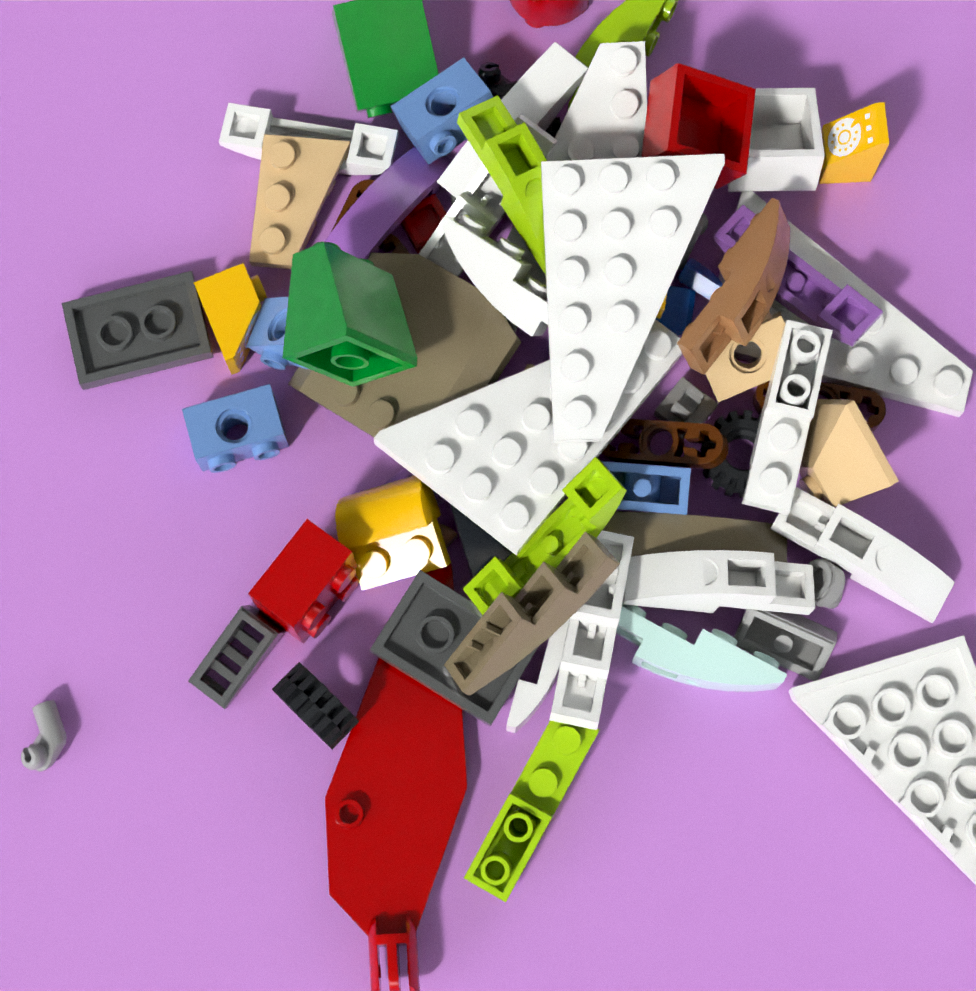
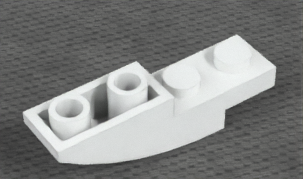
[441,213,548,337]
[742,320,833,515]
[770,487,955,623]
[623,550,815,615]

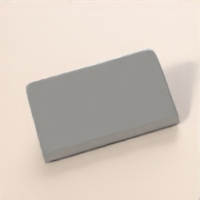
[734,609,837,681]

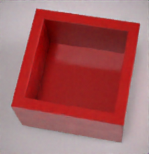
[641,63,756,189]
[248,519,360,644]

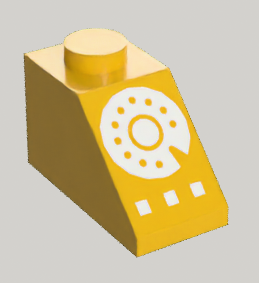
[819,102,889,184]
[193,263,267,375]

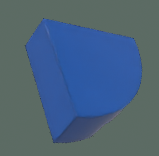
[678,258,723,300]

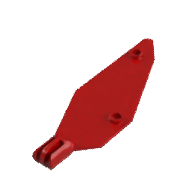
[325,563,467,991]

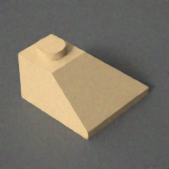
[799,399,899,508]

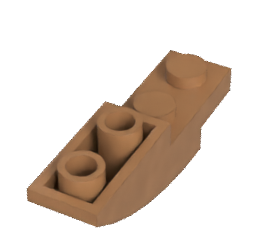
[677,198,790,375]

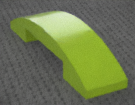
[463,457,627,615]

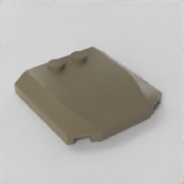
[288,253,521,438]

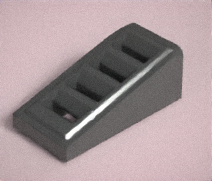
[188,605,285,709]

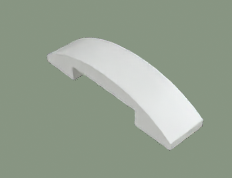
[219,103,399,175]
[506,618,570,733]

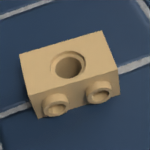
[705,311,785,403]

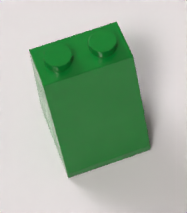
[332,0,439,118]
[282,242,418,387]

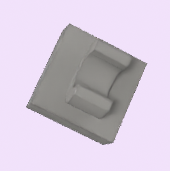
[654,377,718,439]

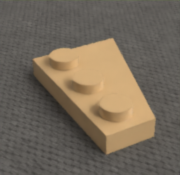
[249,134,351,269]

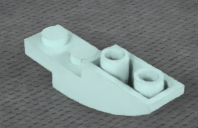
[616,602,787,692]

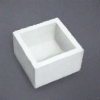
[728,88,825,192]

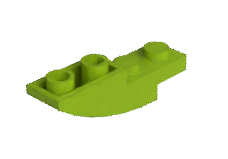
[568,0,679,110]
[457,95,547,275]
[464,720,600,902]

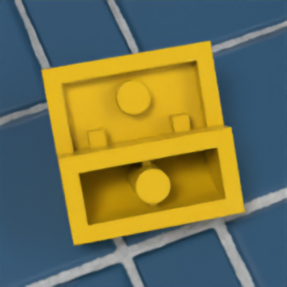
[335,475,451,590]

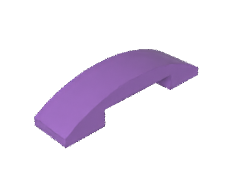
[324,147,452,259]
[713,205,883,347]

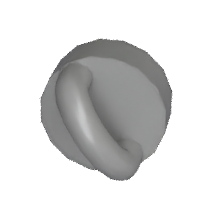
[808,559,845,609]

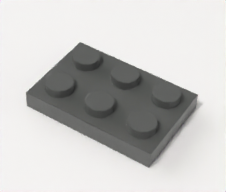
[62,271,214,390]
[369,570,539,726]

